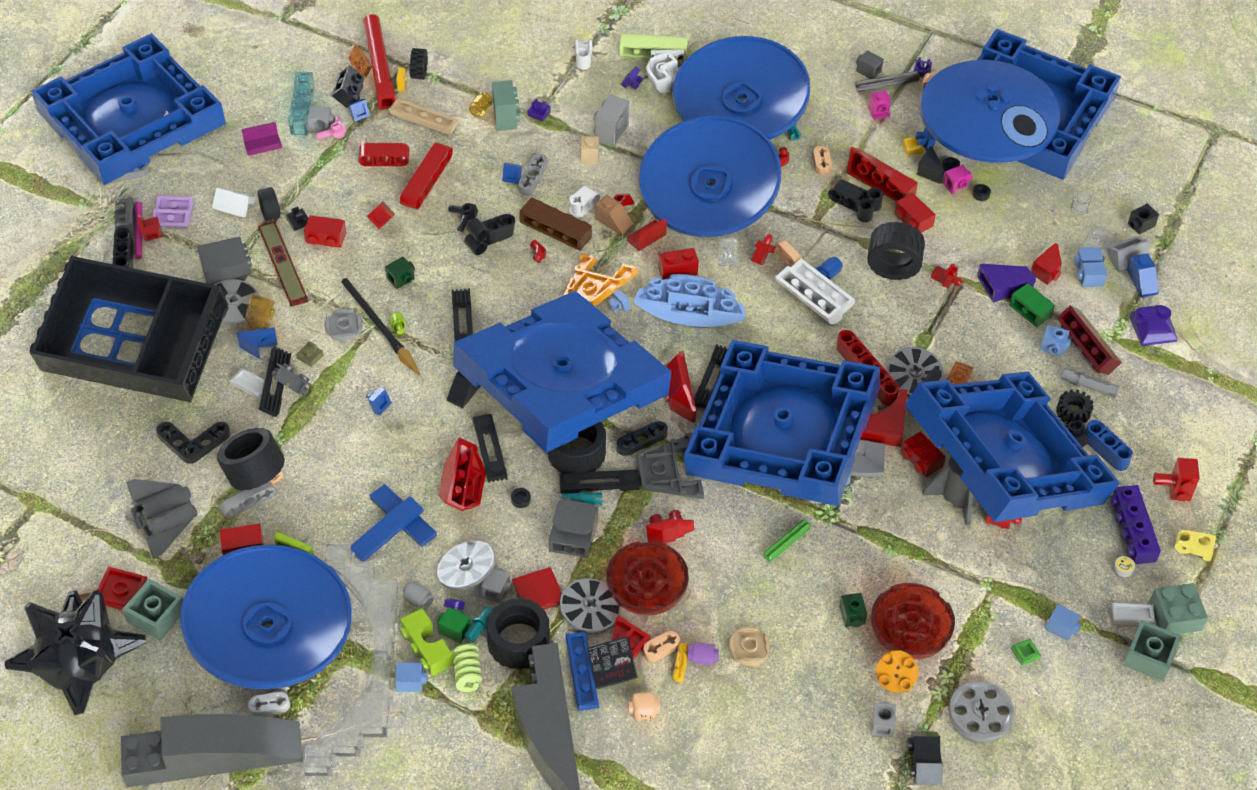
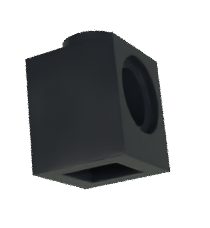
[1128,203,1159,235]

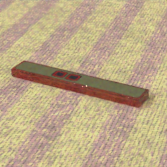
[258,222,308,307]

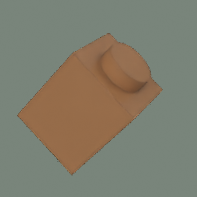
[595,195,634,236]

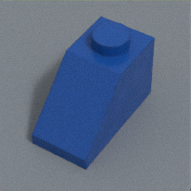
[1127,253,1159,298]

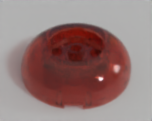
[606,541,689,616]
[871,583,955,660]

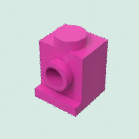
[868,90,891,120]
[943,165,972,195]

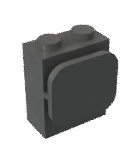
[197,236,252,284]
[549,500,598,558]

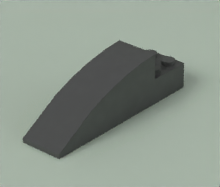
[512,643,580,790]
[121,714,303,788]

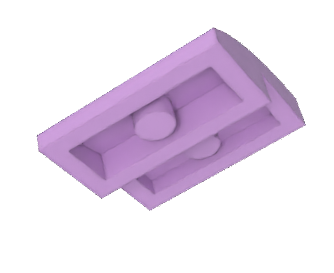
[152,196,194,228]

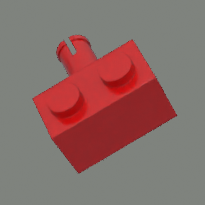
[1153,457,1200,501]

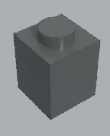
[856,50,884,79]

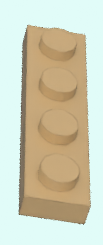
[389,98,458,135]

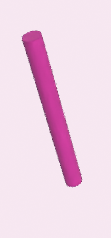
[135,201,143,259]

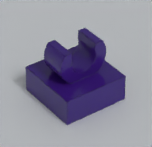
[913,57,932,77]
[620,66,643,90]
[527,99,551,121]

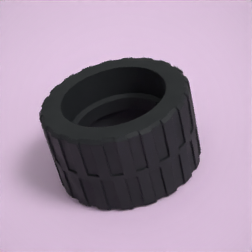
[867,222,925,280]
[547,422,606,473]
[217,428,285,490]
[486,598,550,669]

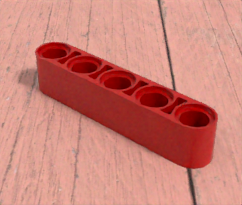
[400,143,453,210]
[836,330,899,406]

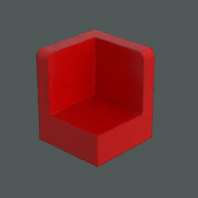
[367,201,395,229]
[137,215,163,242]

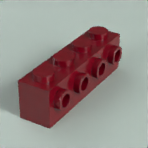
[1057,305,1122,375]

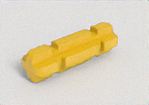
[673,643,689,683]

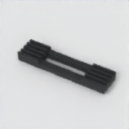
[452,288,473,342]
[694,344,728,409]
[259,346,292,417]
[473,414,508,483]
[560,469,640,494]

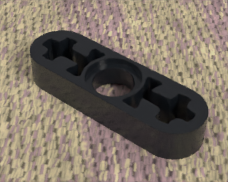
[616,421,668,456]

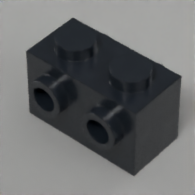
[331,65,365,108]

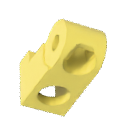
[1175,530,1216,562]

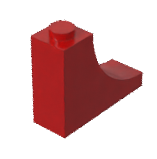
[860,389,907,447]

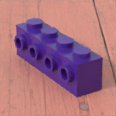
[1110,485,1161,564]

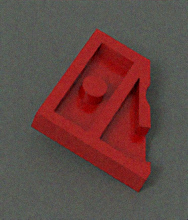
[612,615,651,659]

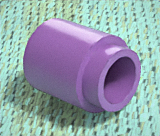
[688,642,719,665]

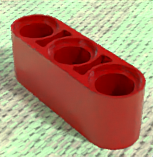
[358,143,410,167]

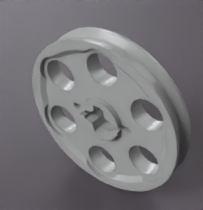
[949,681,1014,742]

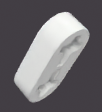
[248,692,290,717]

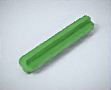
[763,520,810,562]

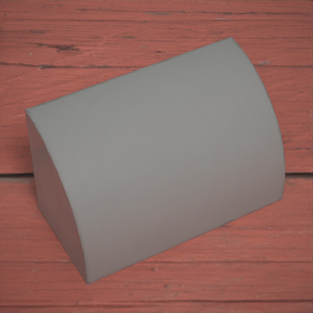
[1107,236,1150,272]

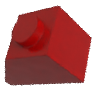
[1031,242,1062,285]

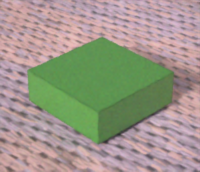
[1011,639,1041,666]

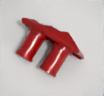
[646,510,695,545]

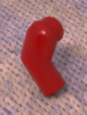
[778,147,790,167]
[530,240,546,263]

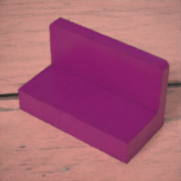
[241,122,282,156]

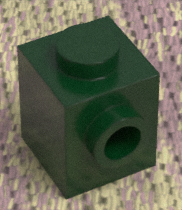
[385,256,415,289]
[839,593,867,627]

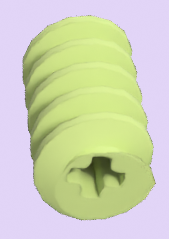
[452,644,482,692]

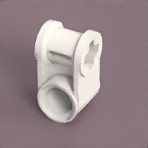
[575,40,592,70]
[569,186,601,218]

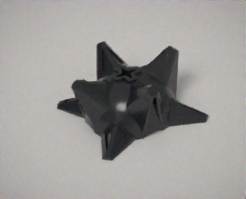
[5,590,146,715]

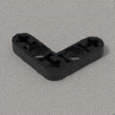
[156,422,231,464]

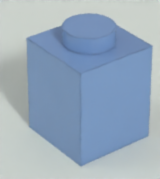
[1046,604,1081,641]
[395,663,427,692]

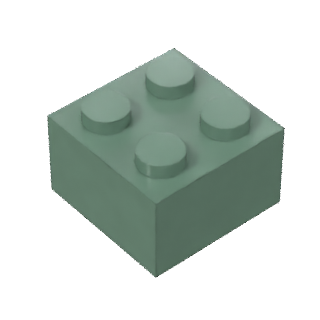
[492,80,520,131]
[123,579,183,640]
[1149,583,1208,634]
[1123,620,1181,681]

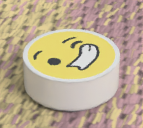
[1113,556,1135,577]

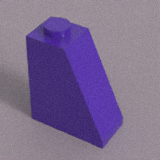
[977,264,1036,303]

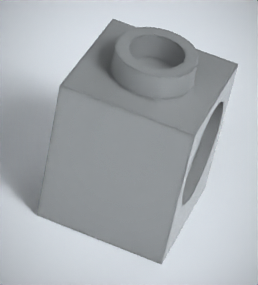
[307,106,334,131]
[872,702,896,737]

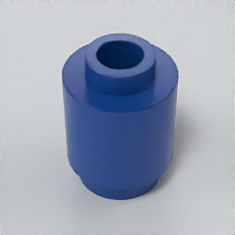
[816,257,843,280]

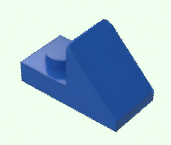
[237,327,278,359]

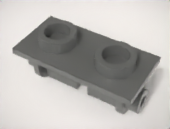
[271,363,312,395]

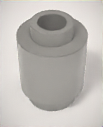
[403,581,434,610]

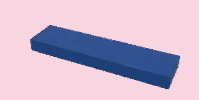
[369,484,437,547]
[349,496,424,563]
[565,631,599,711]

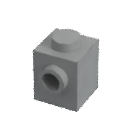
[481,568,512,603]

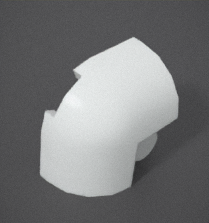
[646,51,679,93]

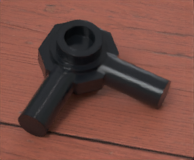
[448,203,479,232]

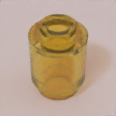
[469,92,493,117]

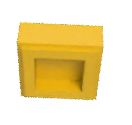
[397,67,406,92]
[902,137,924,155]

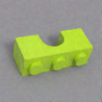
[399,608,453,676]

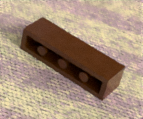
[520,197,592,251]

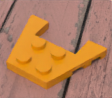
[564,254,638,306]

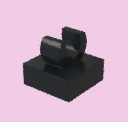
[286,206,308,231]

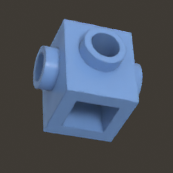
[1040,325,1071,356]

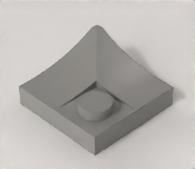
[850,440,886,477]

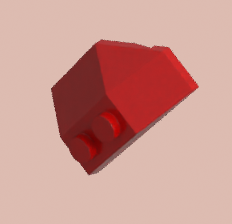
[664,351,697,423]
[438,437,486,511]

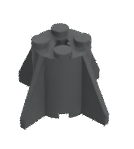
[923,456,978,525]
[125,479,198,558]

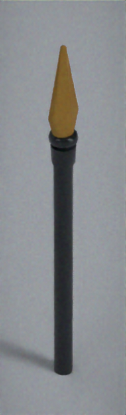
[342,278,420,375]

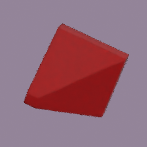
[613,194,635,207]

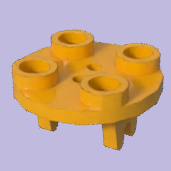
[876,650,918,692]

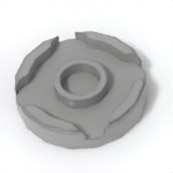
[325,309,363,341]

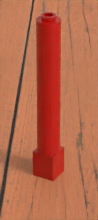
[363,14,395,110]

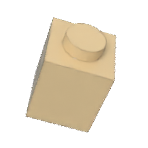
[581,136,599,164]

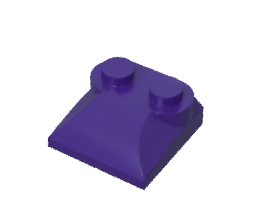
[1130,305,1178,346]

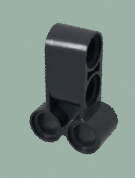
[828,179,883,222]
[464,214,516,255]

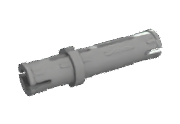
[1061,368,1120,397]

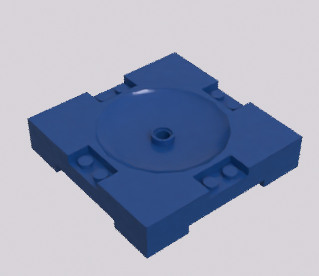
[977,29,1121,180]
[31,33,226,185]
[453,291,671,453]
[684,340,880,506]
[905,372,1120,522]

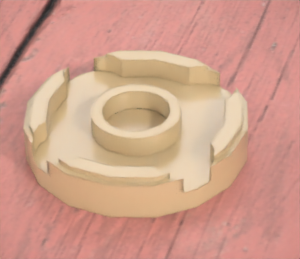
[729,626,770,666]

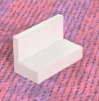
[212,188,256,218]

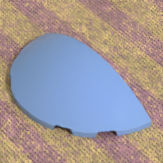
[634,274,745,327]

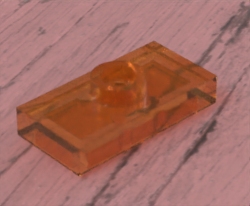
[348,45,372,80]
[946,361,974,384]

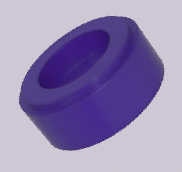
[444,598,465,610]

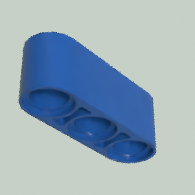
[1085,420,1133,471]

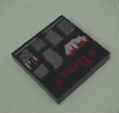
[587,636,638,689]

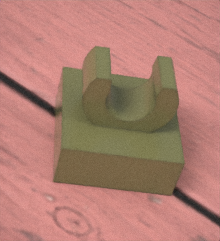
[296,341,324,367]

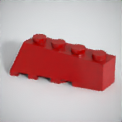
[847,147,918,202]

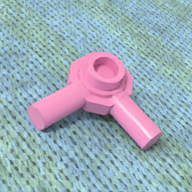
[316,116,346,139]

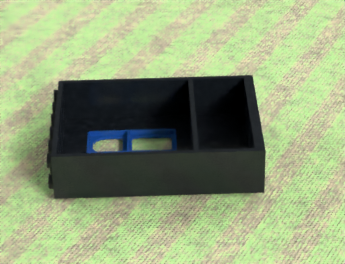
[30,256,228,403]

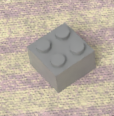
[594,94,629,147]

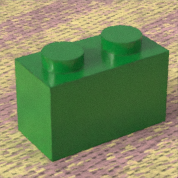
[1010,283,1055,328]

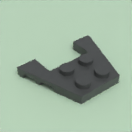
[636,432,704,499]

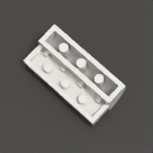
[775,258,855,324]

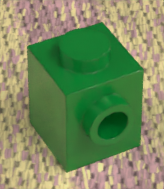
[437,607,471,644]

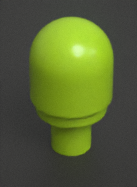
[389,312,406,335]

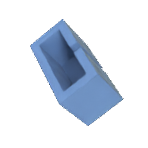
[1074,247,1107,287]

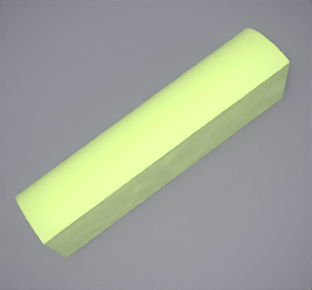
[620,33,688,61]

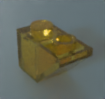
[245,294,276,331]

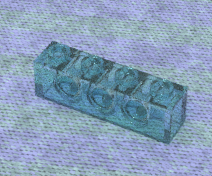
[288,72,315,135]

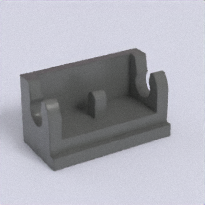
[115,197,135,236]

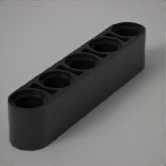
[112,228,134,268]

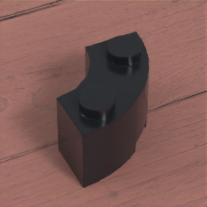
[907,731,943,785]

